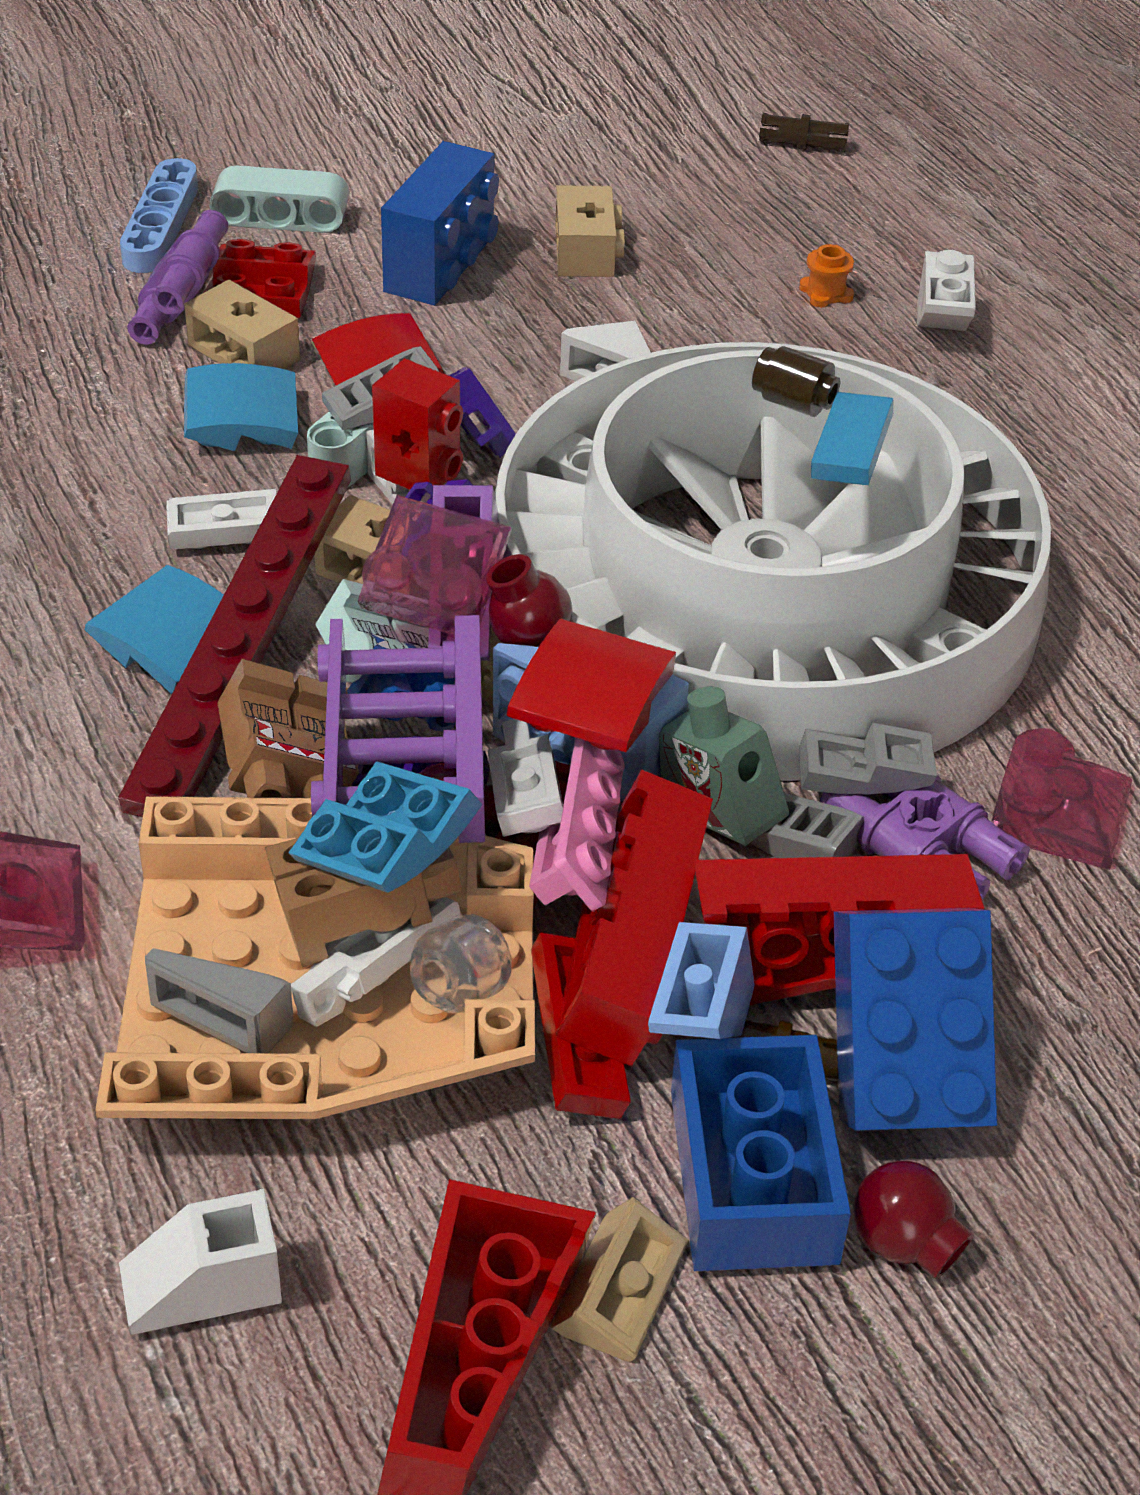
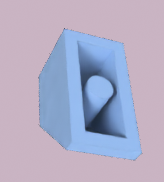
[648,922,755,1039]

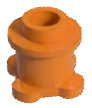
[799,244,854,308]

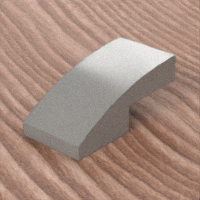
[799,722,937,794]

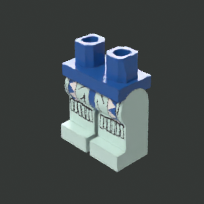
[315,579,456,732]

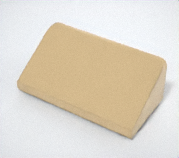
[550,1197,689,1362]

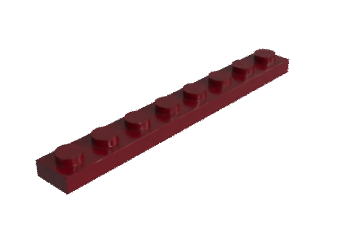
[118,455,351,817]

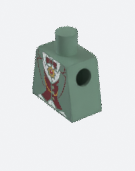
[659,686,789,846]

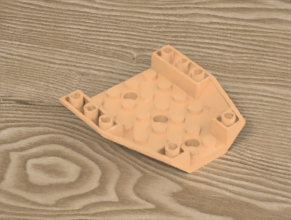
[95,797,535,1119]

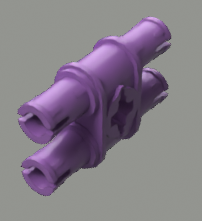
[127,210,229,345]
[819,775,1030,900]

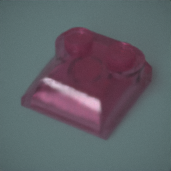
[358,495,512,635]
[991,728,1133,870]
[0,831,85,951]

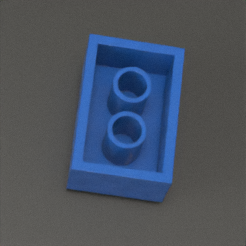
[381,141,499,306]
[834,908,997,1131]
[671,1035,851,1271]

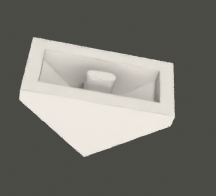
[560,320,651,381]

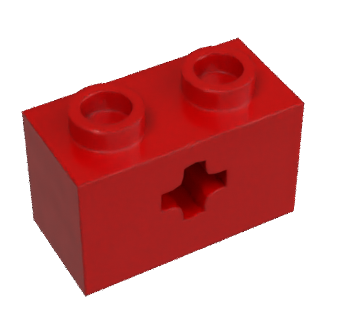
[372,358,463,490]

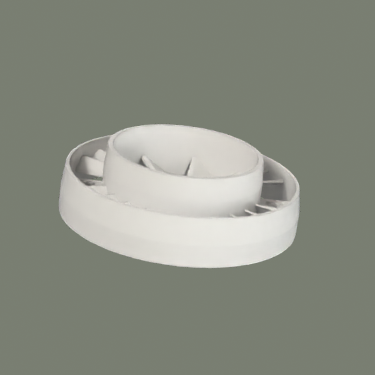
[495,342,1051,781]

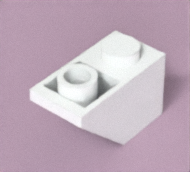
[917,250,975,331]
[119,1189,282,1335]

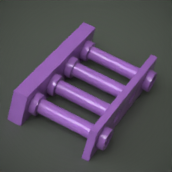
[311,615,485,843]

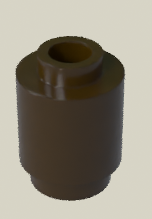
[752,346,841,417]

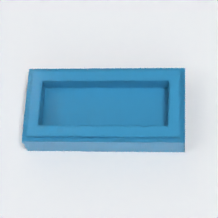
[811,392,893,485]

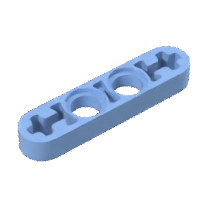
[120,158,198,273]

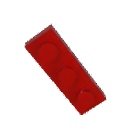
[531,932,631,1119]

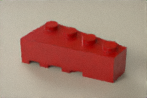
[555,769,713,1066]
[694,854,985,1005]
[377,1179,596,1495]

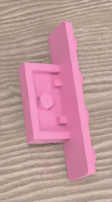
[529,737,625,911]

